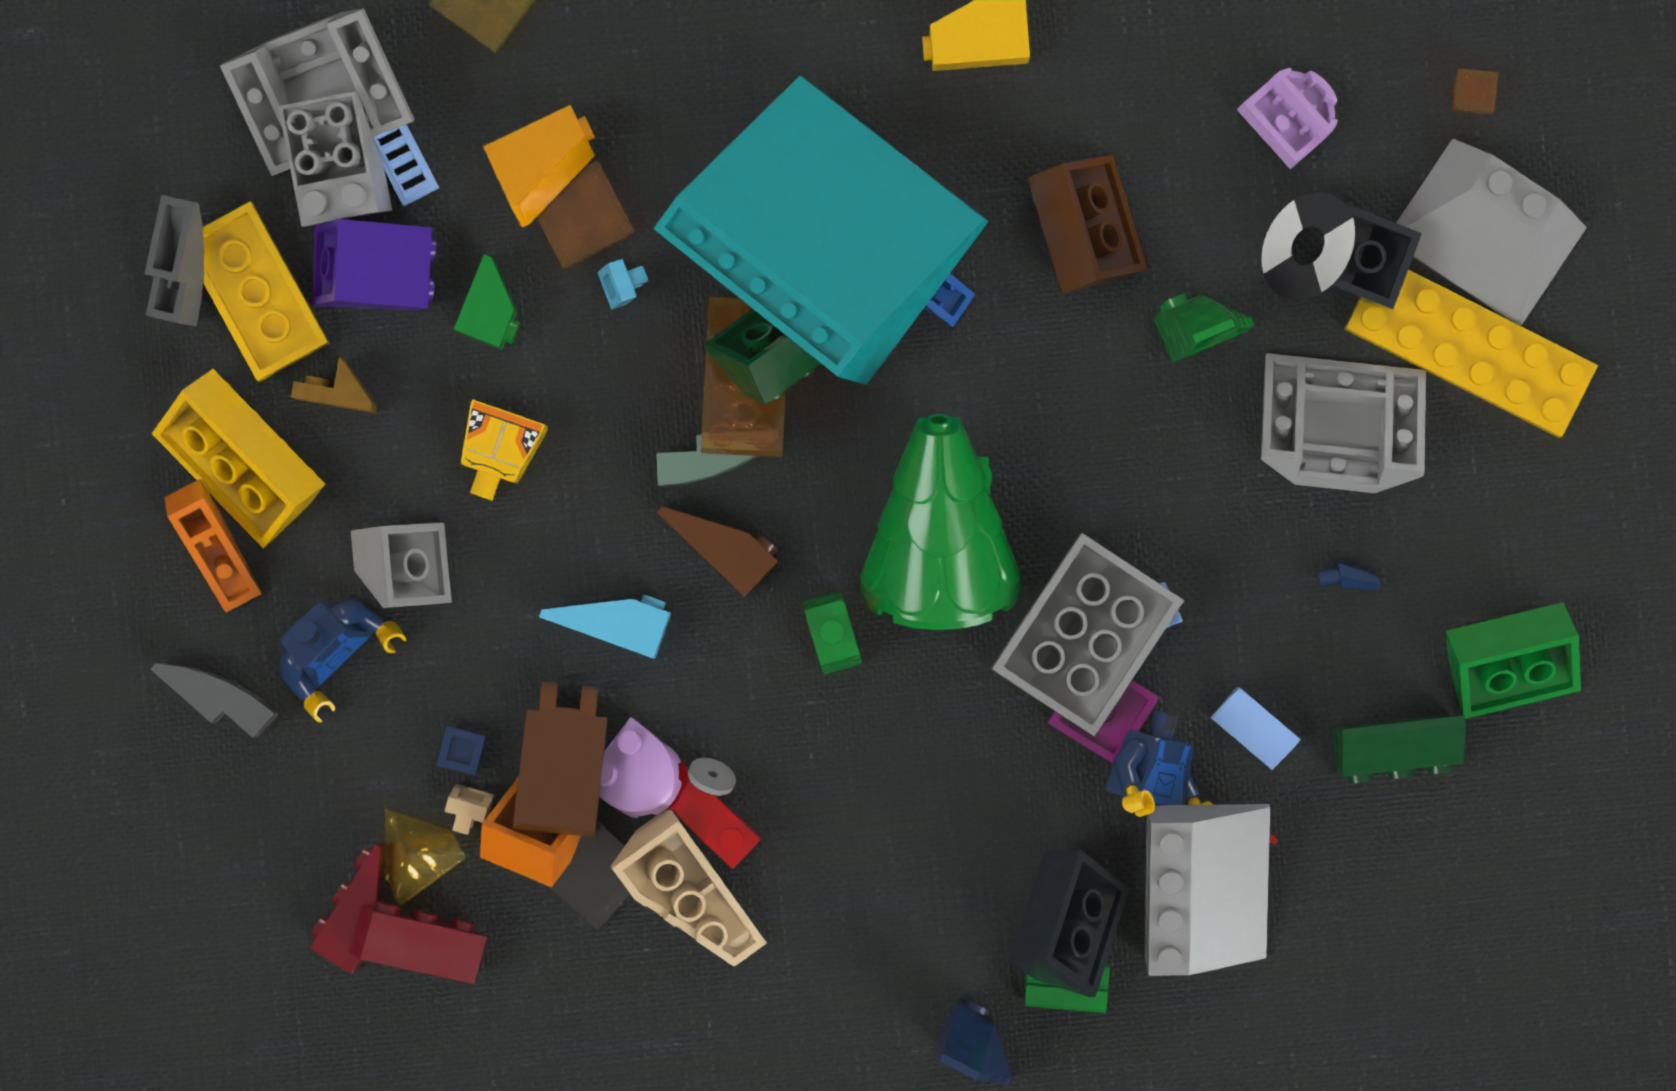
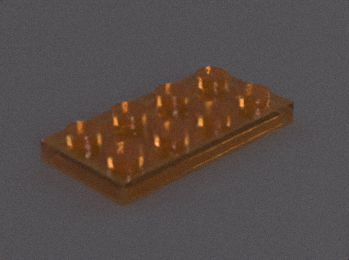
[701,297,785,457]

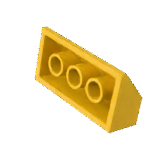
[152,369,325,548]

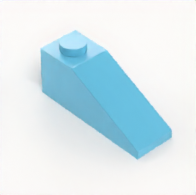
[539,594,672,659]

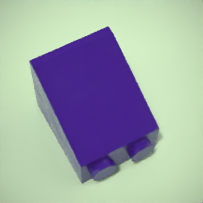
[311,219,436,311]

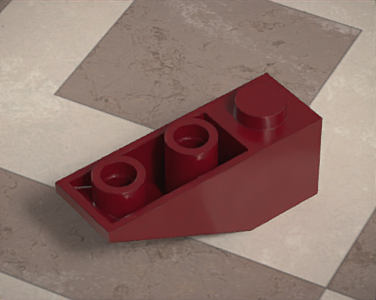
[310,843,385,974]

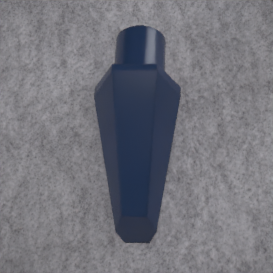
[1317,559,1382,589]

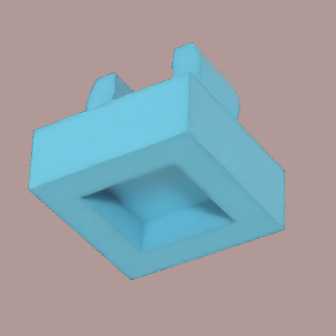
[597,259,648,310]

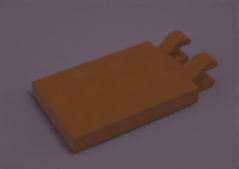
[513,681,608,837]

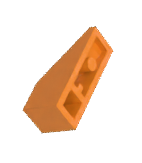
[164,479,261,612]

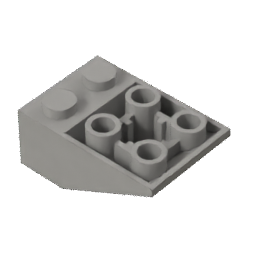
[278,91,393,226]

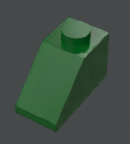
[454,254,520,350]

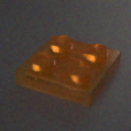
[537,160,635,270]

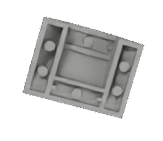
[220,8,415,176]
[1396,139,1587,326]
[1261,353,1426,493]

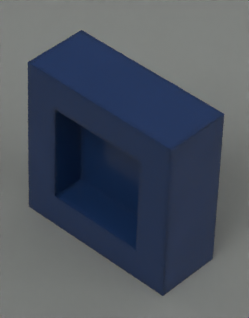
[436,726,487,775]

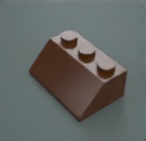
[1027,155,1148,293]

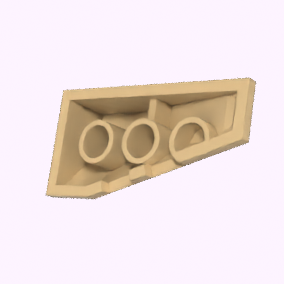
[611,807,767,967]

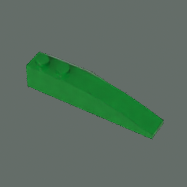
[1154,293,1255,363]

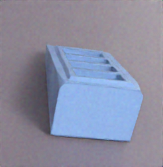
[373,124,439,206]

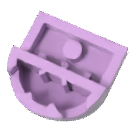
[1237,68,1338,169]
[599,717,682,818]

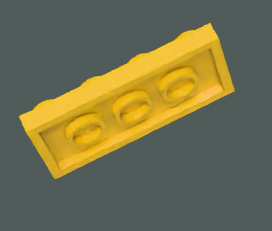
[203,201,330,382]

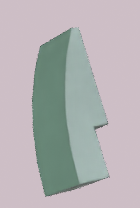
[657,431,778,487]

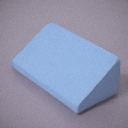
[1210,687,1301,770]

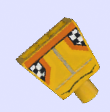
[461,399,548,501]

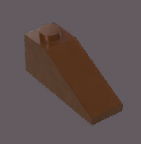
[657,506,778,597]

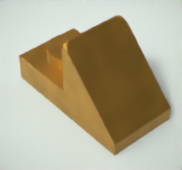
[291,357,377,414]

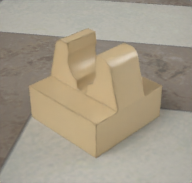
[445,784,494,835]

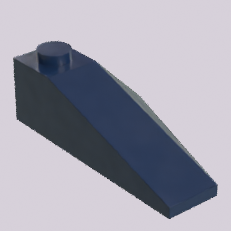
[935,998,1012,1085]

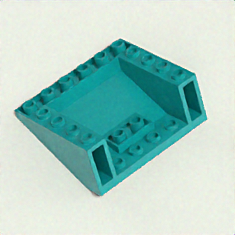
[653,76,989,385]

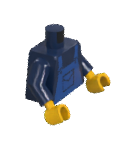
[279,599,406,722]
[1105,710,1213,817]

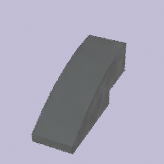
[144,195,204,326]
[150,663,280,738]

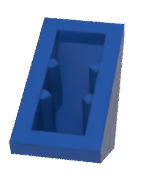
[924,274,975,327]

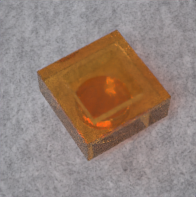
[1452,68,1498,115]

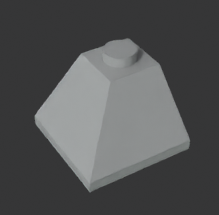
[351,523,452,608]

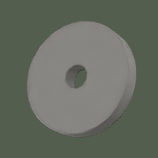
[688,758,736,796]

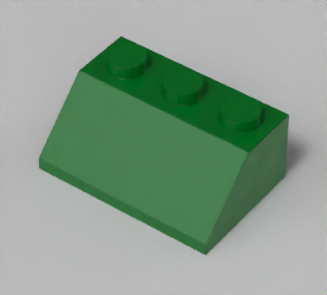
[1446,602,1581,719]

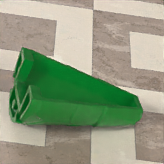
[860,414,1021,630]

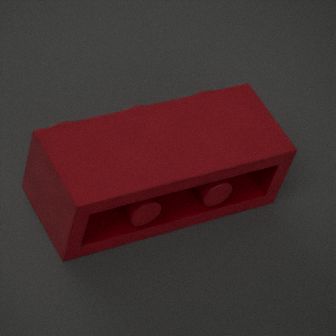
[349,901,487,984]

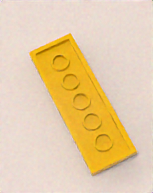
[1344,270,1598,438]

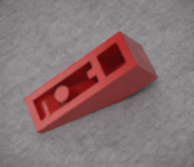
[669,760,762,869]

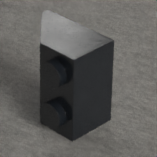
[1318,204,1422,310]

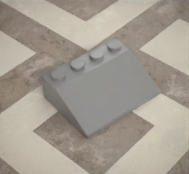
[991,533,1184,737]
[1145,804,1270,976]

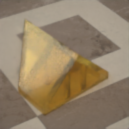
[385,808,466,905]

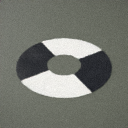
[1262,192,1355,300]

